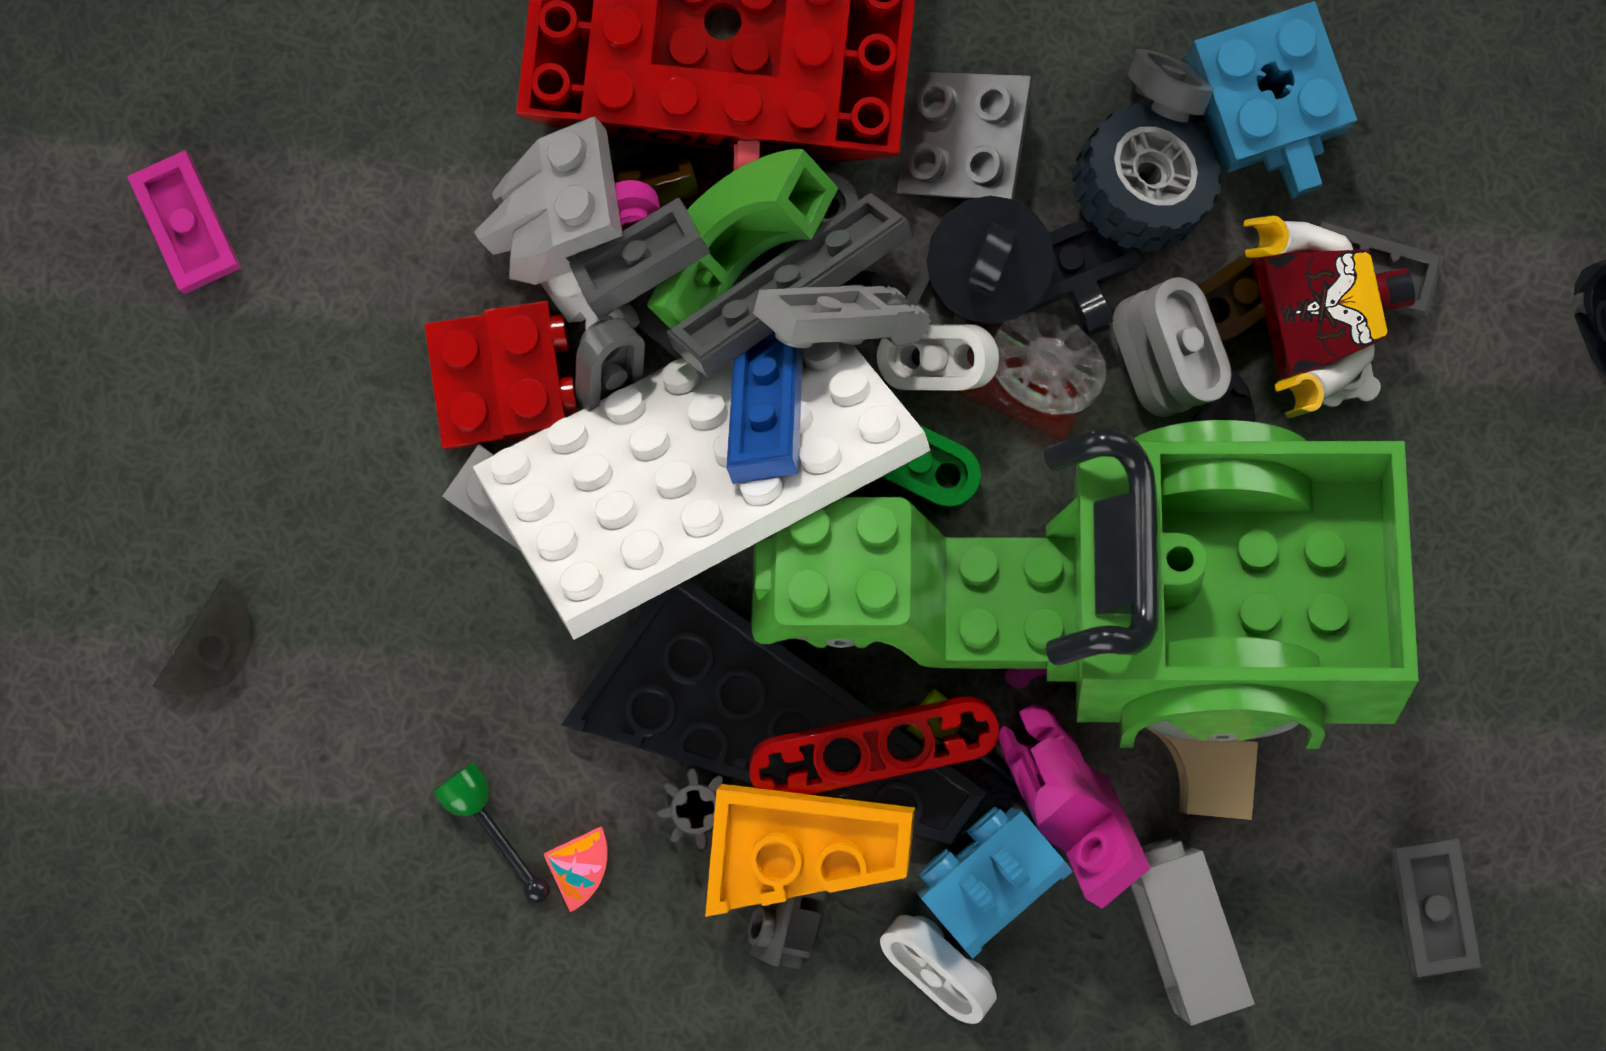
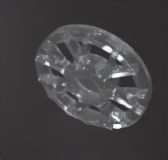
[994,312,1106,414]

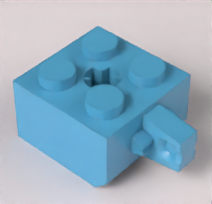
[1184,1,1357,199]

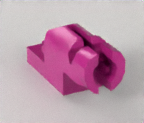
[998,705,1151,909]

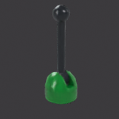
[432,761,549,903]

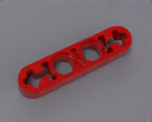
[749,696,999,795]

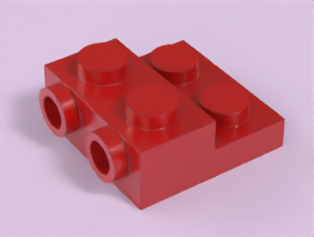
[424,301,578,450]

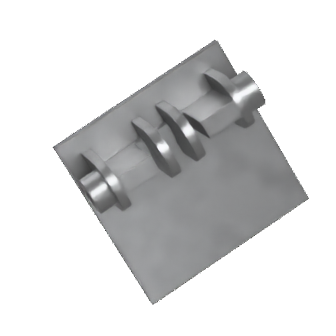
[897,72,1033,199]

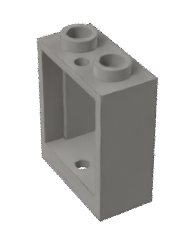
[1131,838,1255,1026]

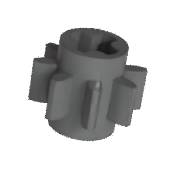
[657,769,725,850]

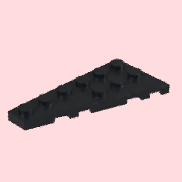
[561,579,987,845]

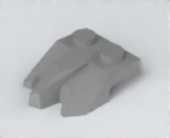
[474,116,623,285]

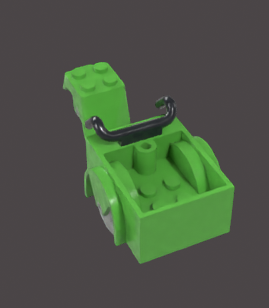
[751,420,1419,749]

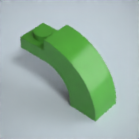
[646,149,838,329]

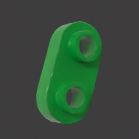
[879,425,981,508]

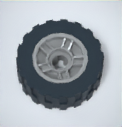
[1072,103,1222,252]

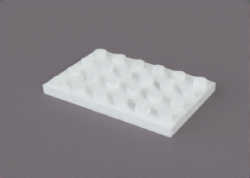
[473,341,930,640]

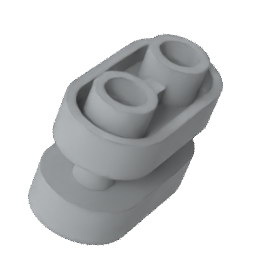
[1113,277,1231,417]

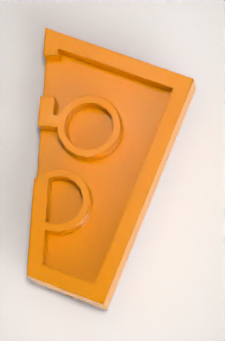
[705,784,915,917]

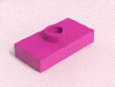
[127,150,242,294]

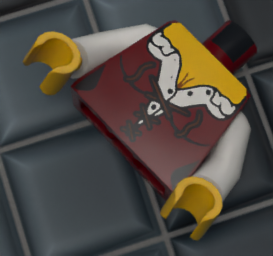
[1243,216,1416,418]

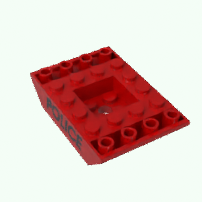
[516,0,915,162]

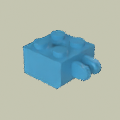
[915,807,1073,959]

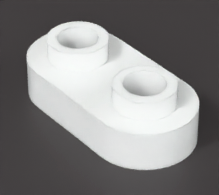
[877,324,999,390]
[880,915,997,1024]

